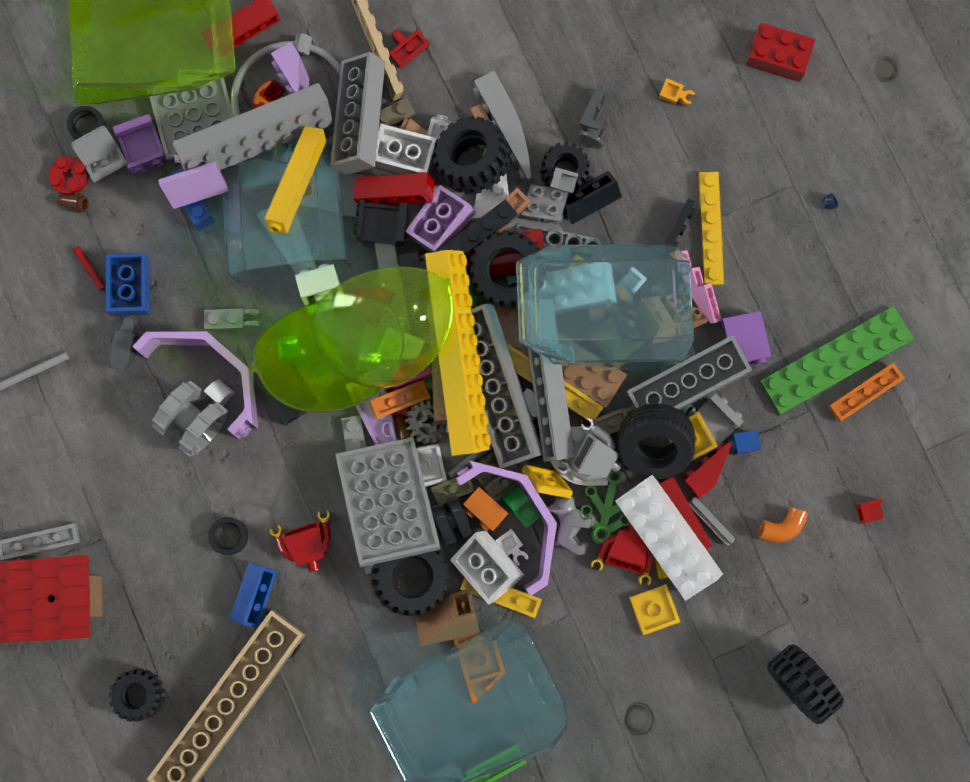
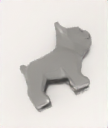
[547,496,596,555]

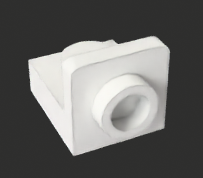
[427,114,452,139]

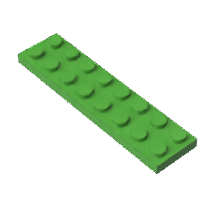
[759,306,914,415]

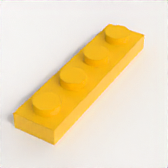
[460,578,542,618]

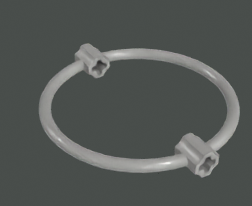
[231,33,341,165]

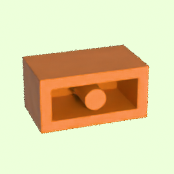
[463,487,509,532]

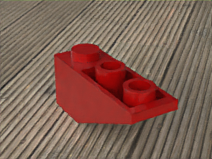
[682,442,732,499]

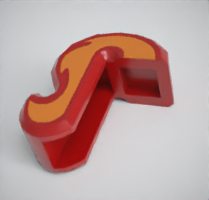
[252,79,285,108]

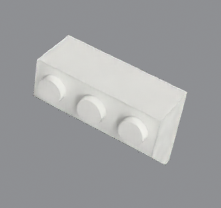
[450,531,524,605]

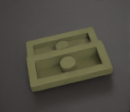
[475,451,523,502]

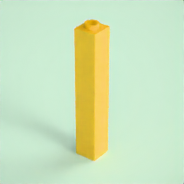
[264,126,326,235]

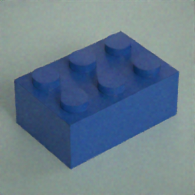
[106,253,151,316]

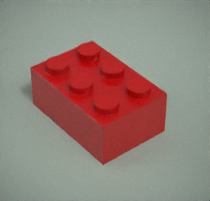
[746,22,815,82]

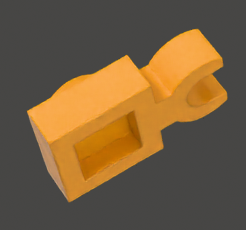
[658,78,695,107]

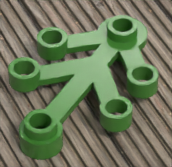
[580,470,630,545]

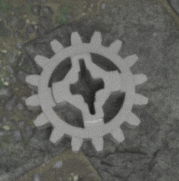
[405,401,446,444]

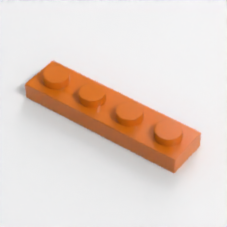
[828,362,905,422]

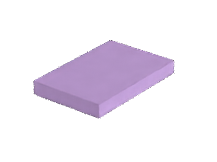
[158,162,229,209]

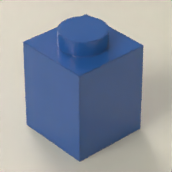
[729,430,761,455]

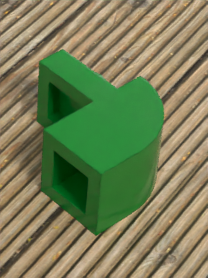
[501,486,542,528]

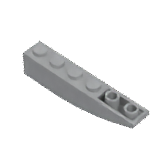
[472,71,531,184]

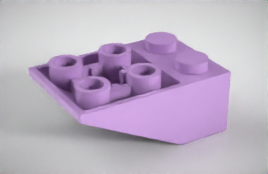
[271,42,309,95]

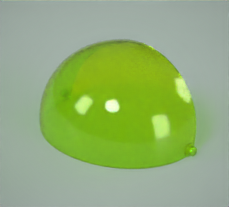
[312,267,452,388]
[250,296,407,413]

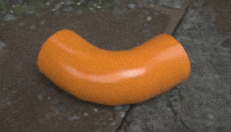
[758,507,808,543]

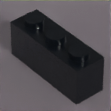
[563,171,622,225]

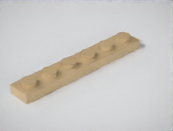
[351,0,403,102]

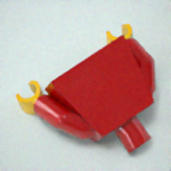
[270,510,332,572]
[591,524,654,585]

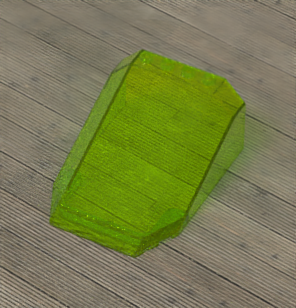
[69,0,235,105]

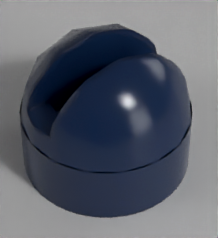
[822,193,839,210]

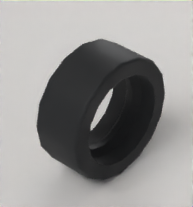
[67,106,106,140]
[208,517,248,555]

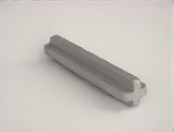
[689,497,735,546]

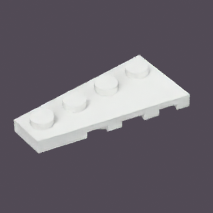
[472,148,509,222]

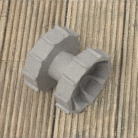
[152,381,228,457]

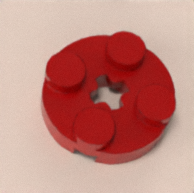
[49,156,89,195]

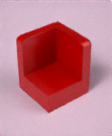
[855,498,884,524]

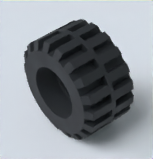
[541,142,590,189]
[109,669,165,722]

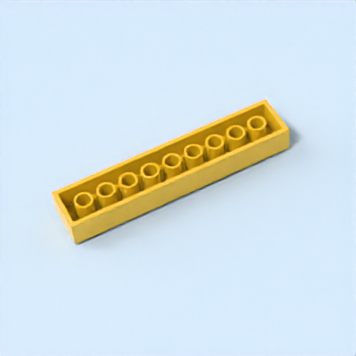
[425,250,491,456]

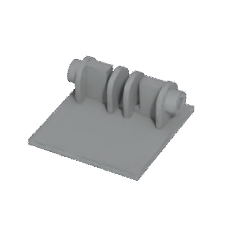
[522,185,568,224]

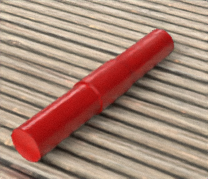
[73,246,106,291]

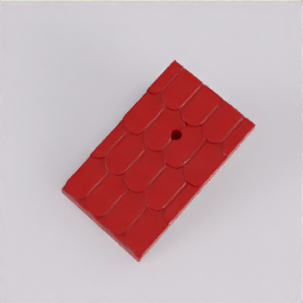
[0,555,103,643]

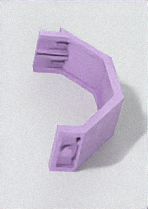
[132,331,258,439]
[455,461,557,596]

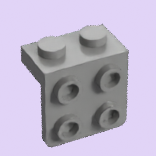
[71,126,128,183]
[696,393,744,450]

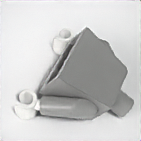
[558,417,621,481]

